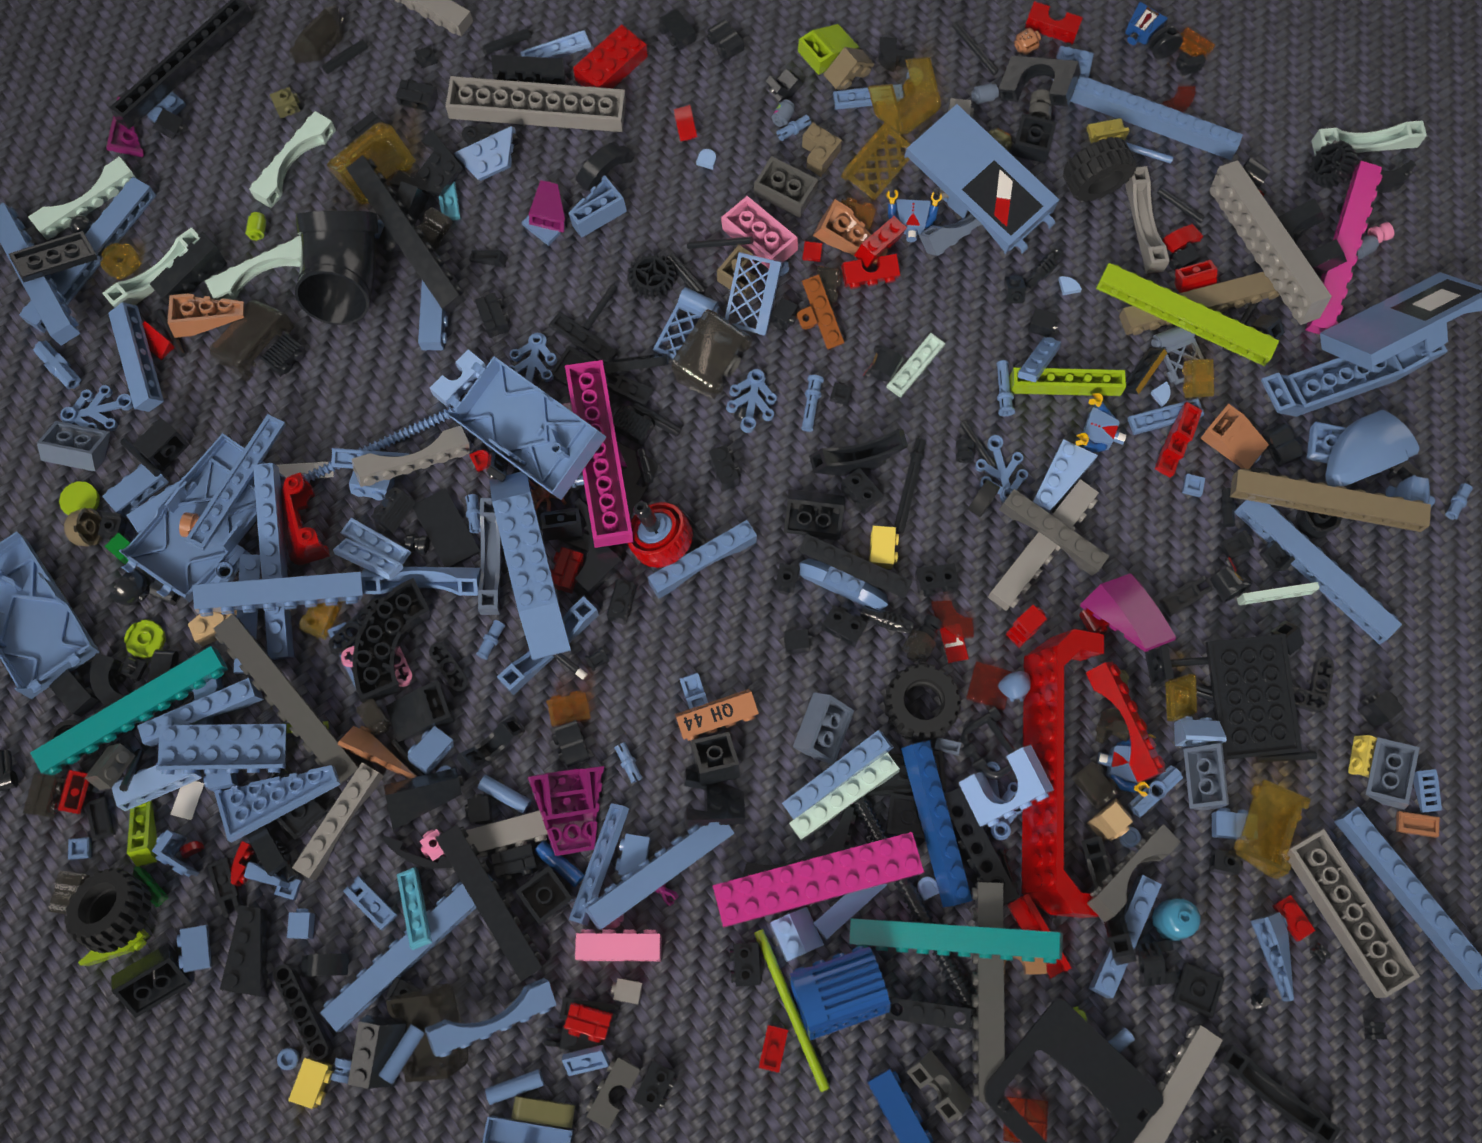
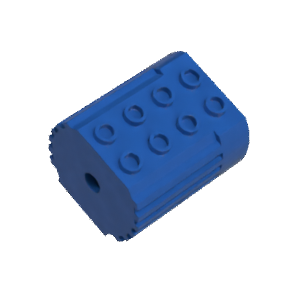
[790,946,891,1041]

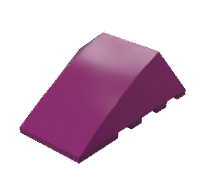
[1080,573,1176,652]
[528,766,604,856]

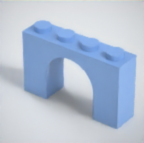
[958,745,1054,827]

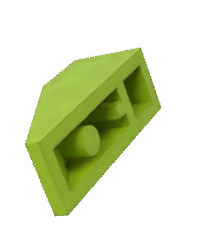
[127,800,157,867]
[78,928,151,966]

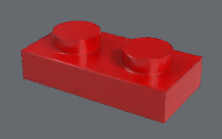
[1272,895,1316,942]
[758,1025,788,1073]

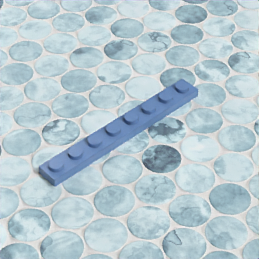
[185,414,286,551]

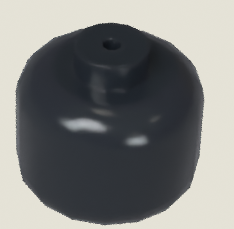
[734,404,748,421]

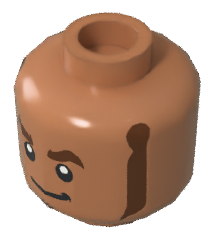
[1014,28,1041,55]

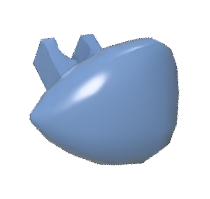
[998,671,1031,702]

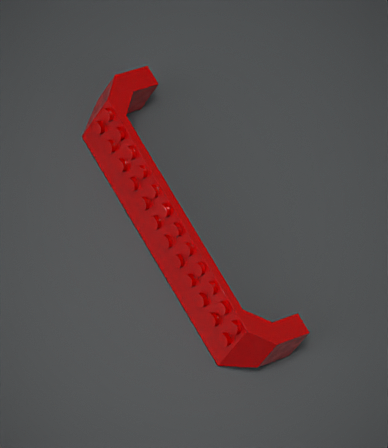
[1022,629,1104,918]

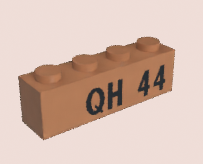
[675,689,759,741]

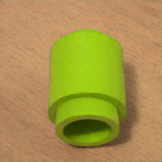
[246,212,266,241]

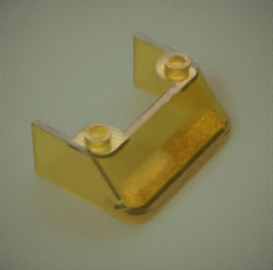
[868,57,941,134]

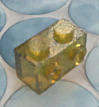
[1182,359,1214,398]
[300,602,342,641]

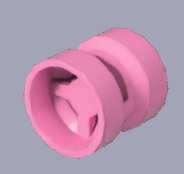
[1367,222,1394,243]

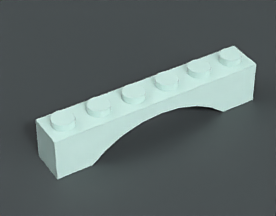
[249,111,336,208]
[1312,121,1427,155]
[28,157,136,241]
[102,227,200,308]
[205,236,301,300]
[789,752,899,842]

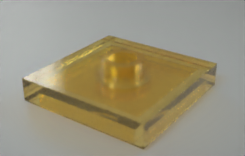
[1165,674,1197,722]

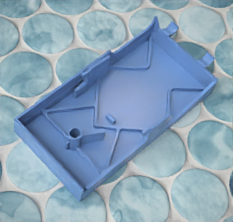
[446,356,606,500]

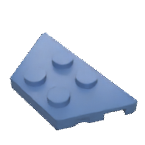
[454,126,516,181]

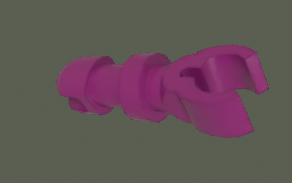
[655,884,679,906]

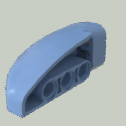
[1325,410,1419,487]

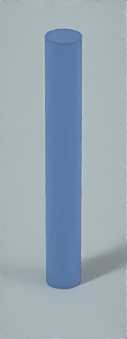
[1126,142,1173,164]

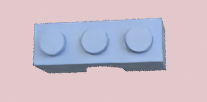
[430,350,486,408]

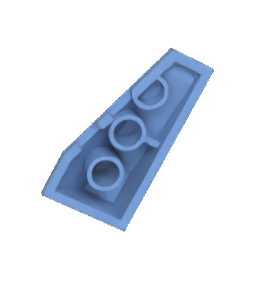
[1251,912,1294,1001]

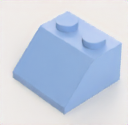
[1174,716,1226,747]
[770,907,824,962]

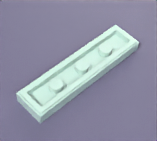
[886,333,945,398]
[1237,582,1319,605]

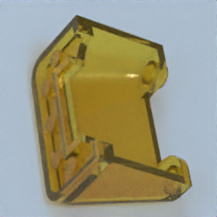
[327,122,416,205]
[1234,779,1311,879]

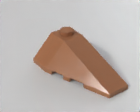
[813,199,888,265]
[168,294,245,338]
[338,726,417,779]

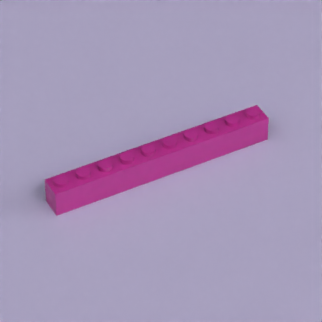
[1306,161,1382,335]

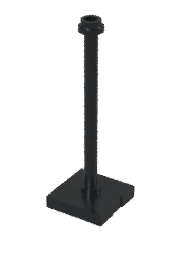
[1145,643,1208,688]

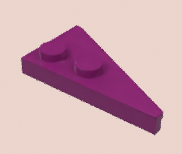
[107,97,143,158]

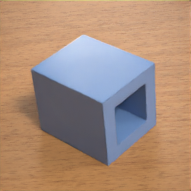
[287,909,315,939]

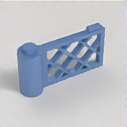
[653,287,720,365]

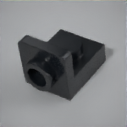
[1176,52,1206,76]
[1386,461,1422,480]

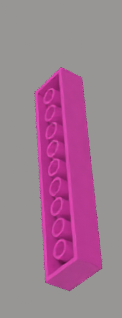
[565,360,633,548]
[713,832,924,928]

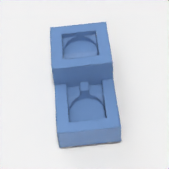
[679,672,708,709]

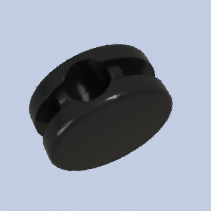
[1148,26,1183,59]

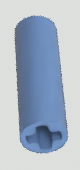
[478,775,532,814]
[379,1024,425,1084]
[485,1069,544,1105]

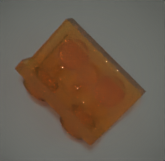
[546,691,591,727]

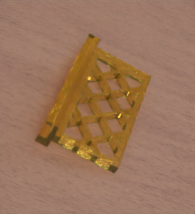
[841,121,911,201]

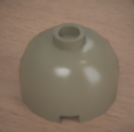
[64,508,103,547]

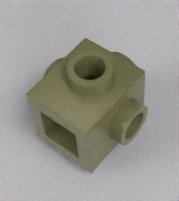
[270,87,300,118]

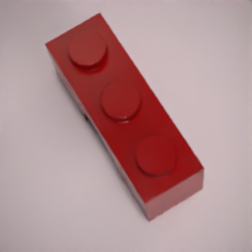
[1025,1,1083,44]
[854,216,907,268]
[841,254,900,289]
[1006,605,1047,648]

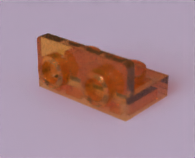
[1179,27,1215,58]
[841,197,877,230]

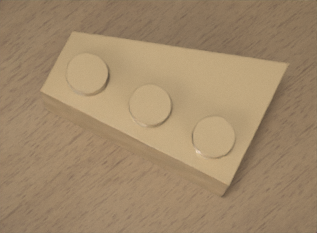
[188,610,237,647]
[1087,799,1133,841]

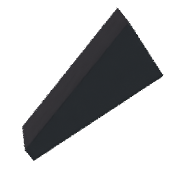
[469,250,508,268]

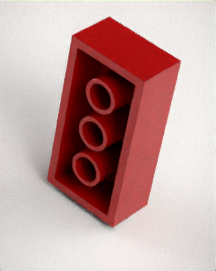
[573,24,648,89]

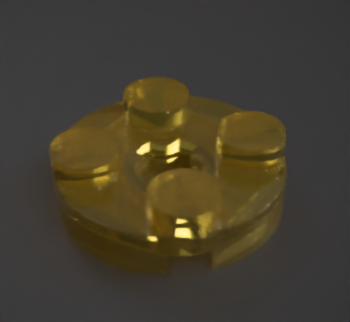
[100,243,140,280]

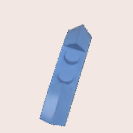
[800,559,888,611]

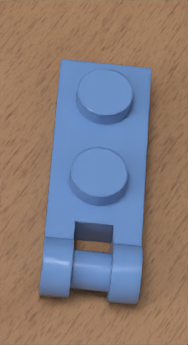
[343,876,398,931]

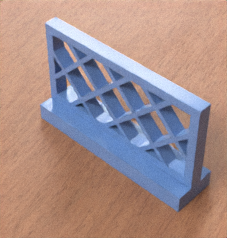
[723,252,783,335]

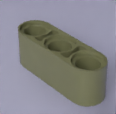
[511,1096,576,1128]

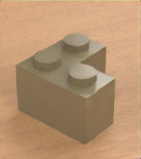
[823,47,875,90]
[802,123,842,177]
[717,245,757,299]

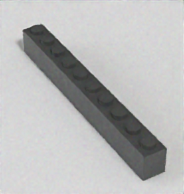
[213,614,359,785]
[972,882,1005,1102]

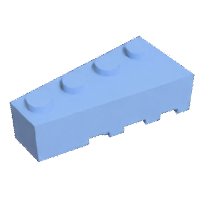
[1032,439,1098,513]

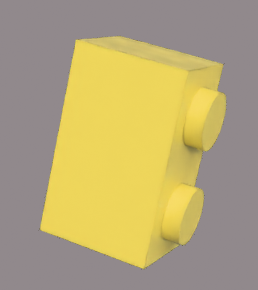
[869,526,899,569]
[288,1057,333,1109]

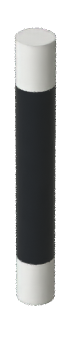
[552,653,588,680]

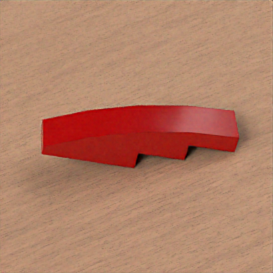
[1154,402,1202,478]

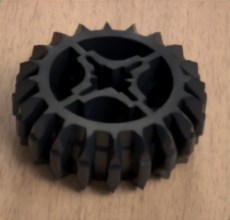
[1308,140,1358,189]
[627,252,676,301]

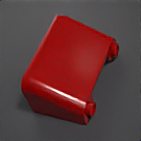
[281,472,330,565]

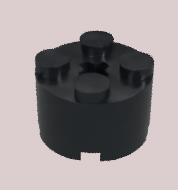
[1296,510,1342,539]

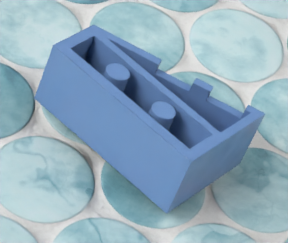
[569,176,627,238]

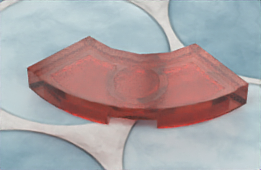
[1161,86,1195,112]
[931,601,974,639]

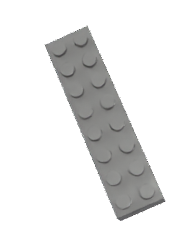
[1282,829,1420,998]

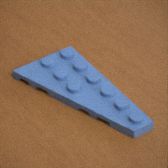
[214,765,340,843]

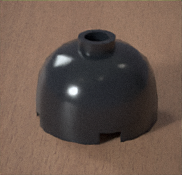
[109,568,148,606]

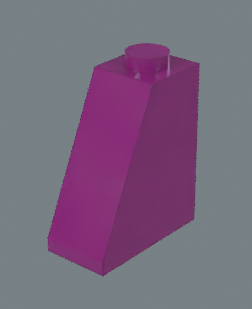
[529,180,565,233]

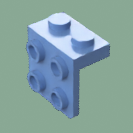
[152,830,200,877]

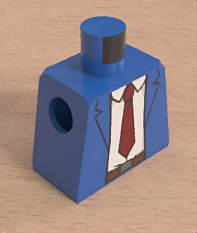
[1126,2,1168,45]

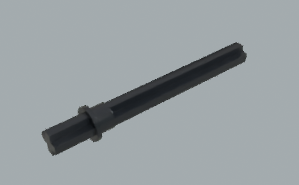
[894,438,926,534]

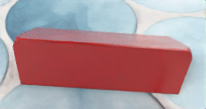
[142,321,174,360]

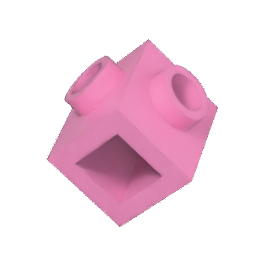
[420,829,446,863]

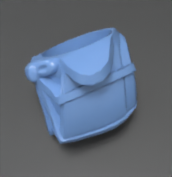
[1386,475,1435,507]

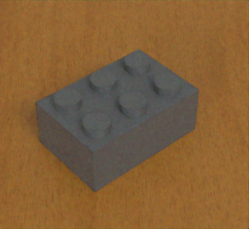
[754,156,818,218]

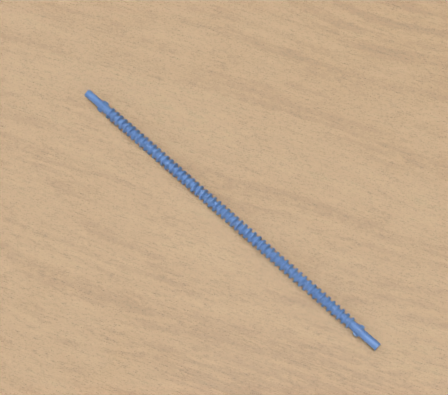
[303,376,523,483]

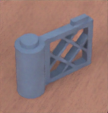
[1151,326,1210,385]

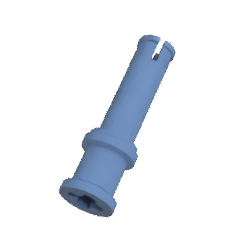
[997,360,1015,416]
[801,375,824,432]

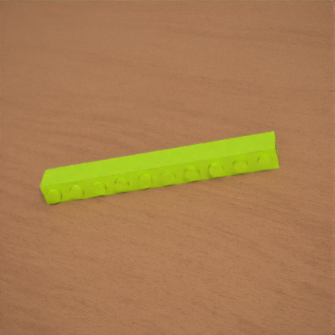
[1096,263,1279,366]

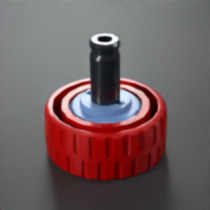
[627,501,693,568]

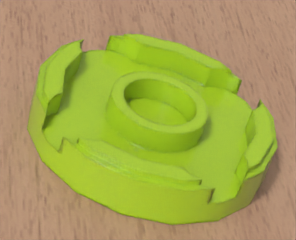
[59,481,100,515]
[124,619,166,659]

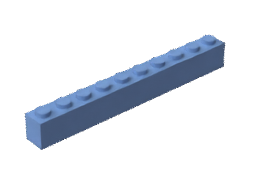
[1071,75,1243,160]
[19,177,156,333]
[0,202,80,346]
[253,463,294,660]
[1235,500,1402,645]
[1334,807,1482,990]
[320,874,494,1032]

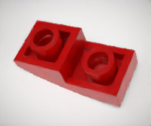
[674,105,697,141]
[1162,224,1203,253]
[231,841,254,887]

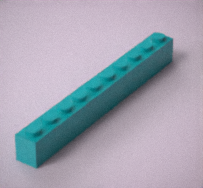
[30,646,228,775]
[849,919,1063,964]

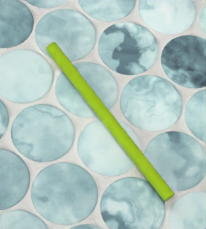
[754,929,830,1092]

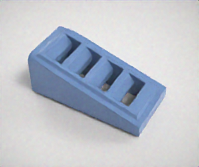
[1413,769,1442,813]
[244,861,290,888]

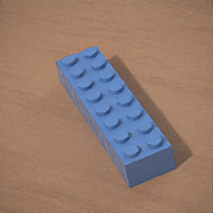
[192,572,363,617]

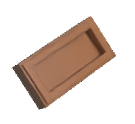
[1396,811,1440,838]

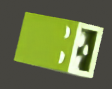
[798,24,859,75]

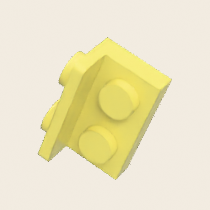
[1086,118,1129,143]
[1348,735,1377,778]

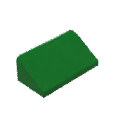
[132,866,168,908]

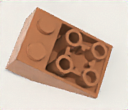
[1201,404,1269,469]

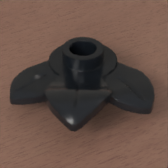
[462,124,493,147]

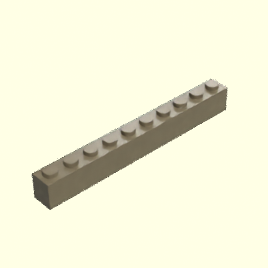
[1119,272,1280,335]
[1230,469,1431,532]

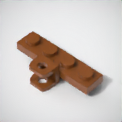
[797,274,845,350]

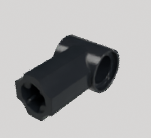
[0,750,19,792]

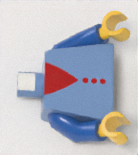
[886,190,942,242]
[1076,393,1127,453]
[1097,734,1156,797]

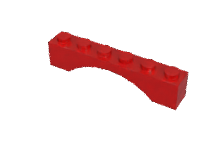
[1086,662,1166,782]

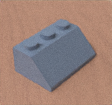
[37,421,110,471]
[793,692,854,765]
[1365,737,1420,810]
[1183,743,1229,811]

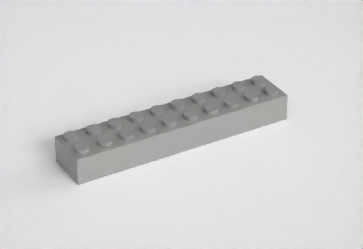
[446,76,626,132]
[1210,160,1332,325]

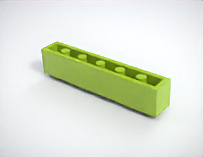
[1010,368,1126,396]

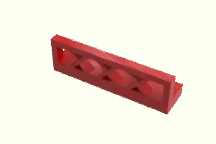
[1007,894,1071,979]

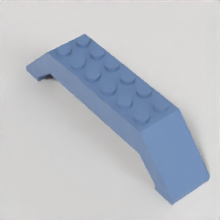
[1261,340,1448,417]
[489,472,571,660]

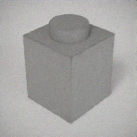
[611,978,643,1005]

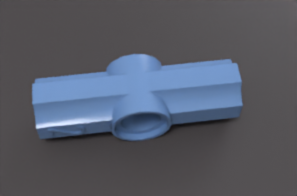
[33,340,81,390]
[205,545,251,584]
[1127,765,1183,818]

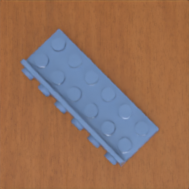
[156,724,287,774]

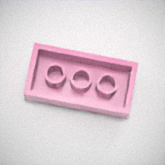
[721,196,798,269]
[575,929,662,961]

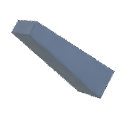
[934,737,962,756]

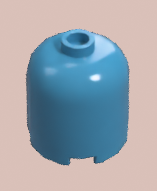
[1152,899,1201,941]

